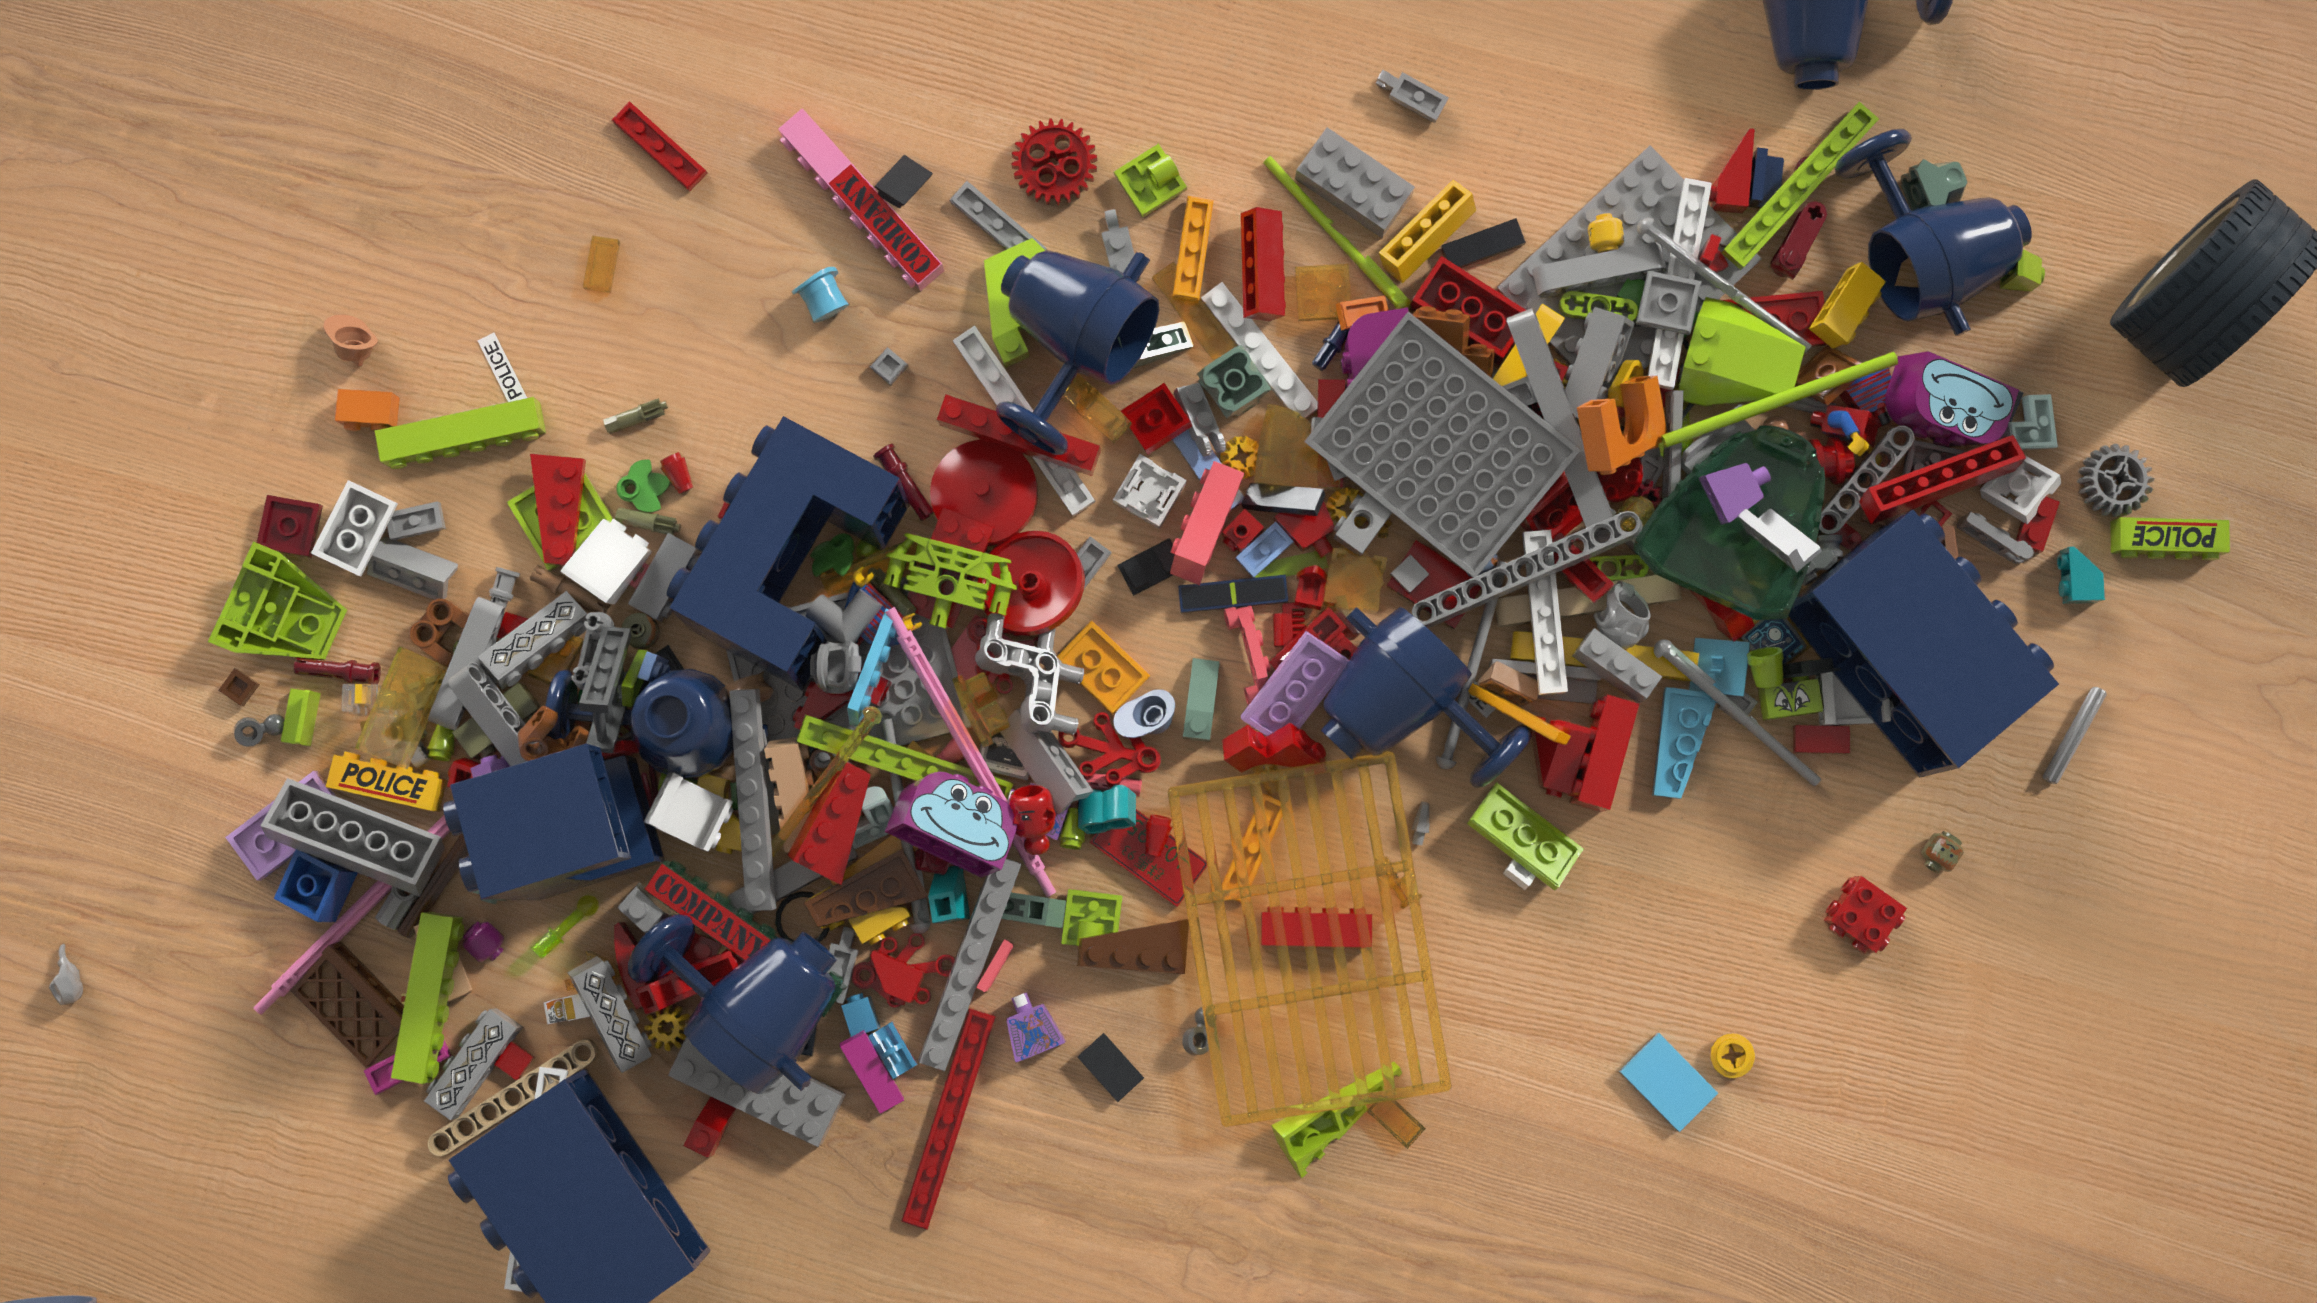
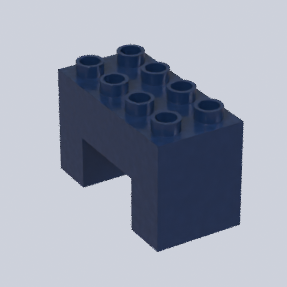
[666,416,910,691]
[443,743,666,900]

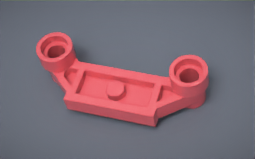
[1224,606,1270,705]

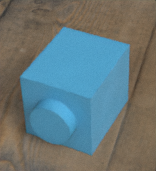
[841,993,881,1037]

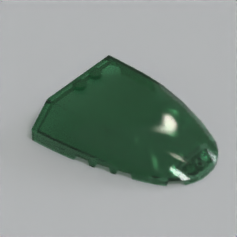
[1633,426,1825,620]

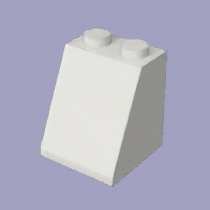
[561,519,652,604]

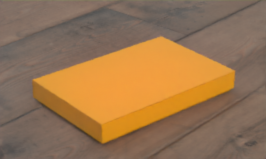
[1057,620,1150,715]

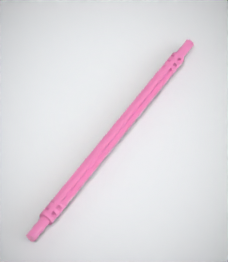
[885,607,1056,897]
[253,815,450,1015]

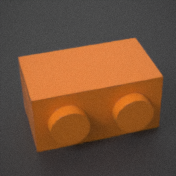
[335,389,400,432]

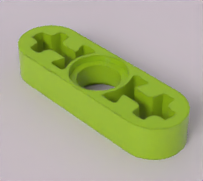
[1559,291,1638,321]
[1589,555,1649,581]

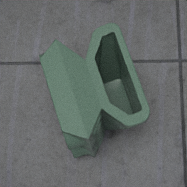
[1901,159,1967,211]
[1197,345,1271,419]

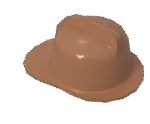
[323,314,378,367]

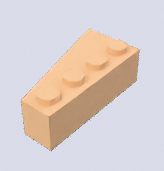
[764,737,818,852]

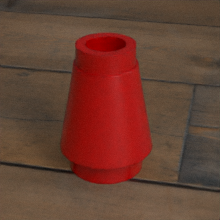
[660,452,693,494]
[1145,814,1173,856]

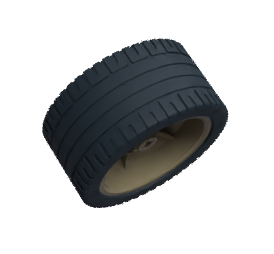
[2110,179,2317,387]

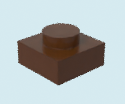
[218,668,260,706]

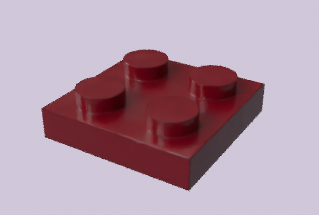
[256,495,323,558]

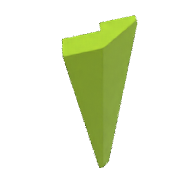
[1271,1061,1402,1178]

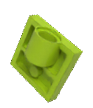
[1114,143,1187,218]
[1061,889,1123,946]

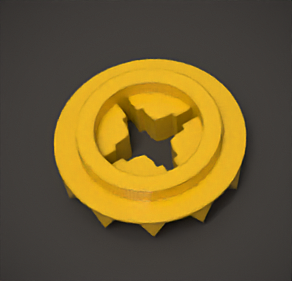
[1220,436,1263,479]
[1326,487,1367,528]
[1710,1034,1755,1078]

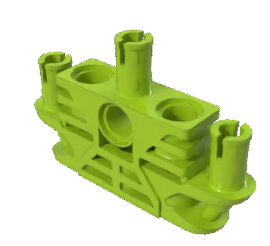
[883,533,1017,628]

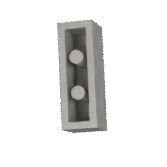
[628,533,701,622]
[1572,628,1662,704]

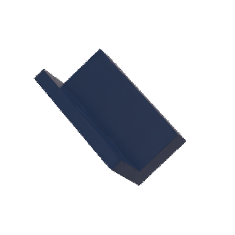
[1748,147,1784,208]

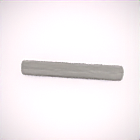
[2043,687,2107,784]

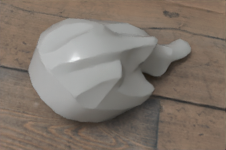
[49,944,83,1005]

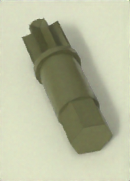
[603,398,668,434]
[615,508,681,535]
[868,567,917,617]

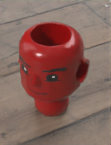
[1009,785,1056,855]

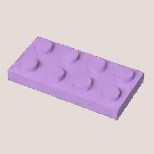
[1240,631,1349,736]
[225,771,336,881]

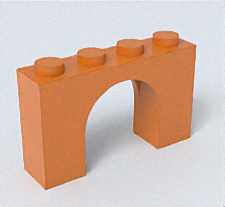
[1577,375,1667,475]

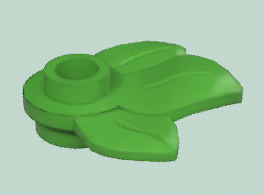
[616,459,671,512]
[810,533,854,577]

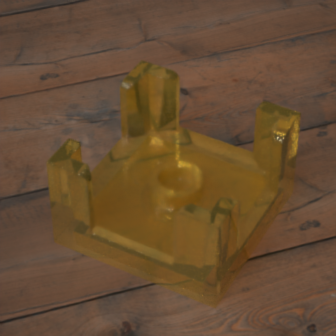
[1322,548,1387,615]

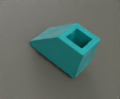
[2057,546,2105,604]
[928,866,970,924]

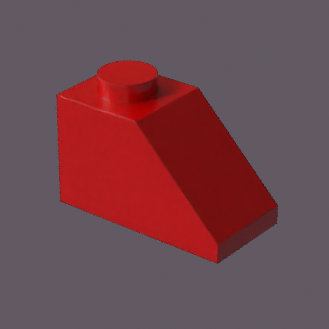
[871,950,926,1006]
[683,1096,737,1158]

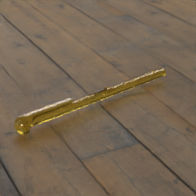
[771,706,882,859]

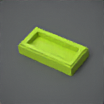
[621,649,647,707]

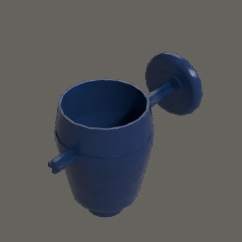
[1763,0,1953,90]
[1835,129,2032,336]
[996,250,1160,455]
[1321,607,1532,788]
[545,669,768,779]
[628,914,837,1094]

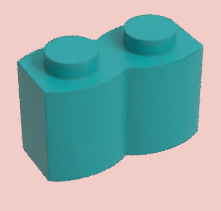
[1078,785,1136,834]

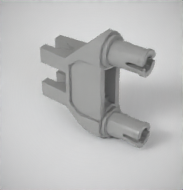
[572,612,615,690]

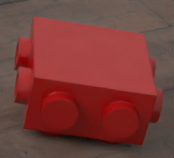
[1824,876,1907,954]

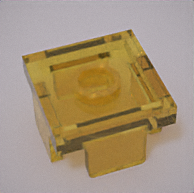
[952,672,1011,748]

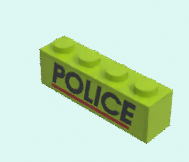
[2110,517,2230,560]

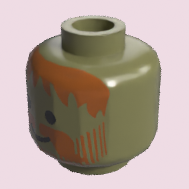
[622,613,660,650]
[1921,831,1964,874]

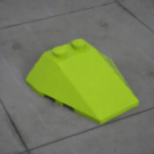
[1679,297,1806,406]
[208,542,347,659]

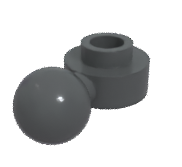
[234,714,285,747]
[1182,1006,1217,1055]

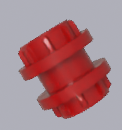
[1797,437,1854,486]

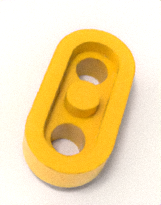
[1608,360,1644,407]

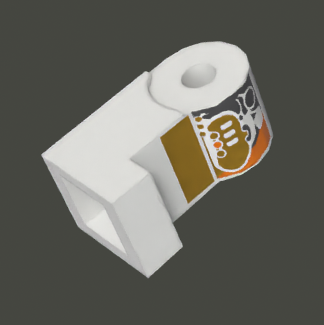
[544,994,590,1024]

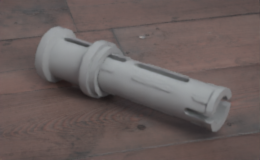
[489,567,520,646]

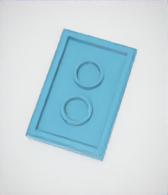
[1619,1033,1718,1132]

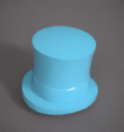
[792,267,849,323]

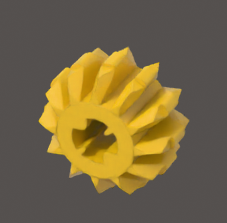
[644,1005,690,1051]

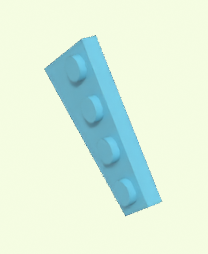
[847,609,897,728]
[1652,687,1717,799]

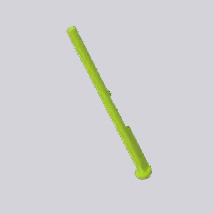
[1263,156,1411,311]

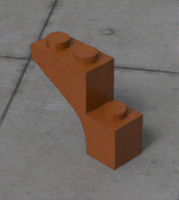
[1412,306,1494,378]

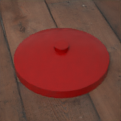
[930,439,1038,546]
[978,531,1085,636]

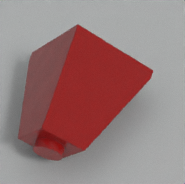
[1532,716,1592,798]

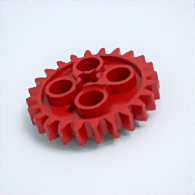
[1011,118,1098,206]

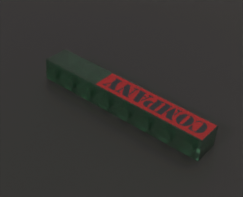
[643,860,848,1017]

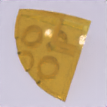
[1254,404,1340,491]

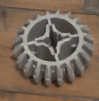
[2077,444,2155,517]

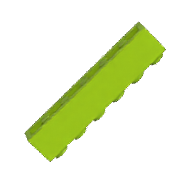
[375,397,546,469]
[391,912,464,1084]

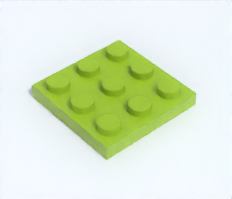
[507,473,613,571]

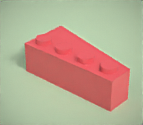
[1170,461,1244,585]

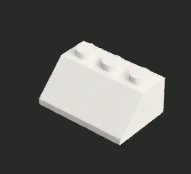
[311,480,398,577]

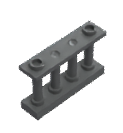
[579,626,632,753]

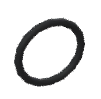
[775,891,830,943]

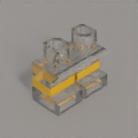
[342,684,403,716]

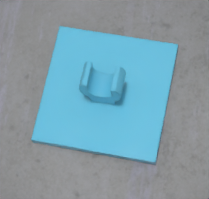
[1689,638,1750,697]

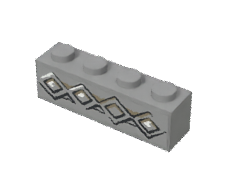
[478,591,587,690]
[567,956,652,1073]
[424,1008,523,1120]

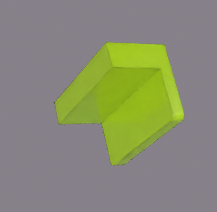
[281,688,321,746]

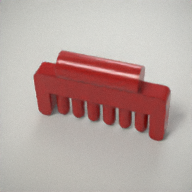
[1273,603,1305,648]

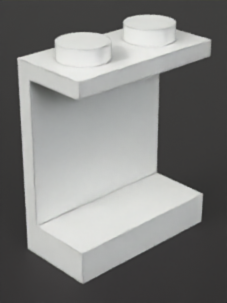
[644,772,733,852]

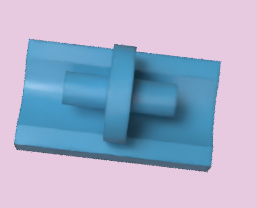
[868,1021,918,1079]

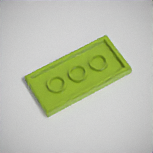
[1467,782,1584,891]

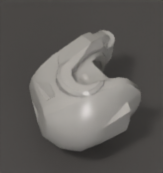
[1593,581,1651,649]
[810,641,861,694]

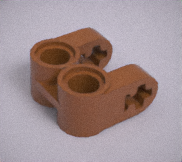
[409,599,470,668]
[518,706,590,761]

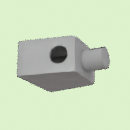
[617,883,675,933]

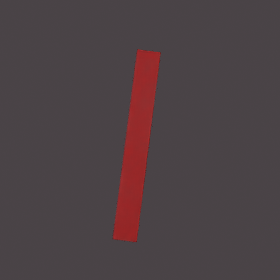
[901,1008,996,1230]

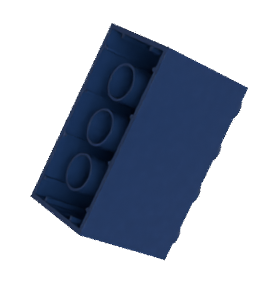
[1780,510,2059,778]
[448,1069,711,1303]

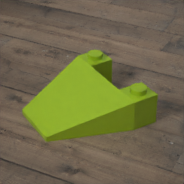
[984,238,1045,368]

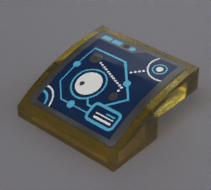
[1736,602,1811,664]

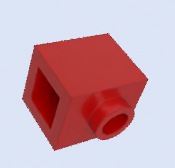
[1222,509,1264,553]

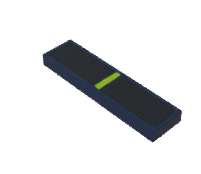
[1178,575,1288,613]

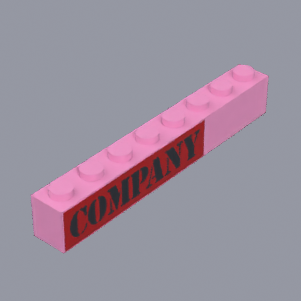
[778,108,945,291]

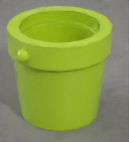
[1747,647,1784,688]

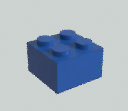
[274,849,358,922]

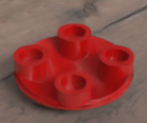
[1596,458,1643,502]

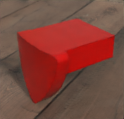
[1695,234,1728,273]
[1294,565,1329,610]

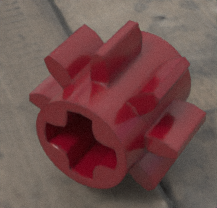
[1629,479,1663,513]

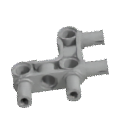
[975,613,1084,735]

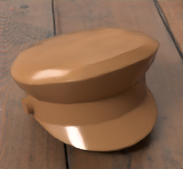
[725,671,774,702]

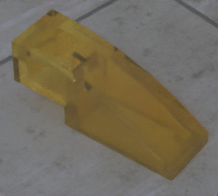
[1062,373,1132,443]

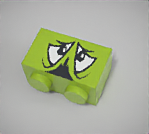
[1758,676,1823,721]

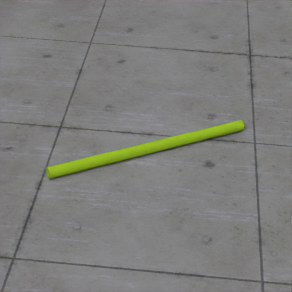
[1661,352,1898,448]

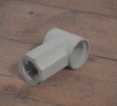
[375,886,419,930]

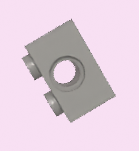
[1334,492,1392,557]

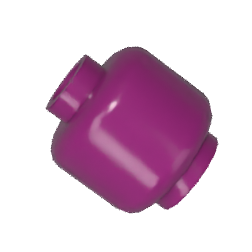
[463,921,504,962]

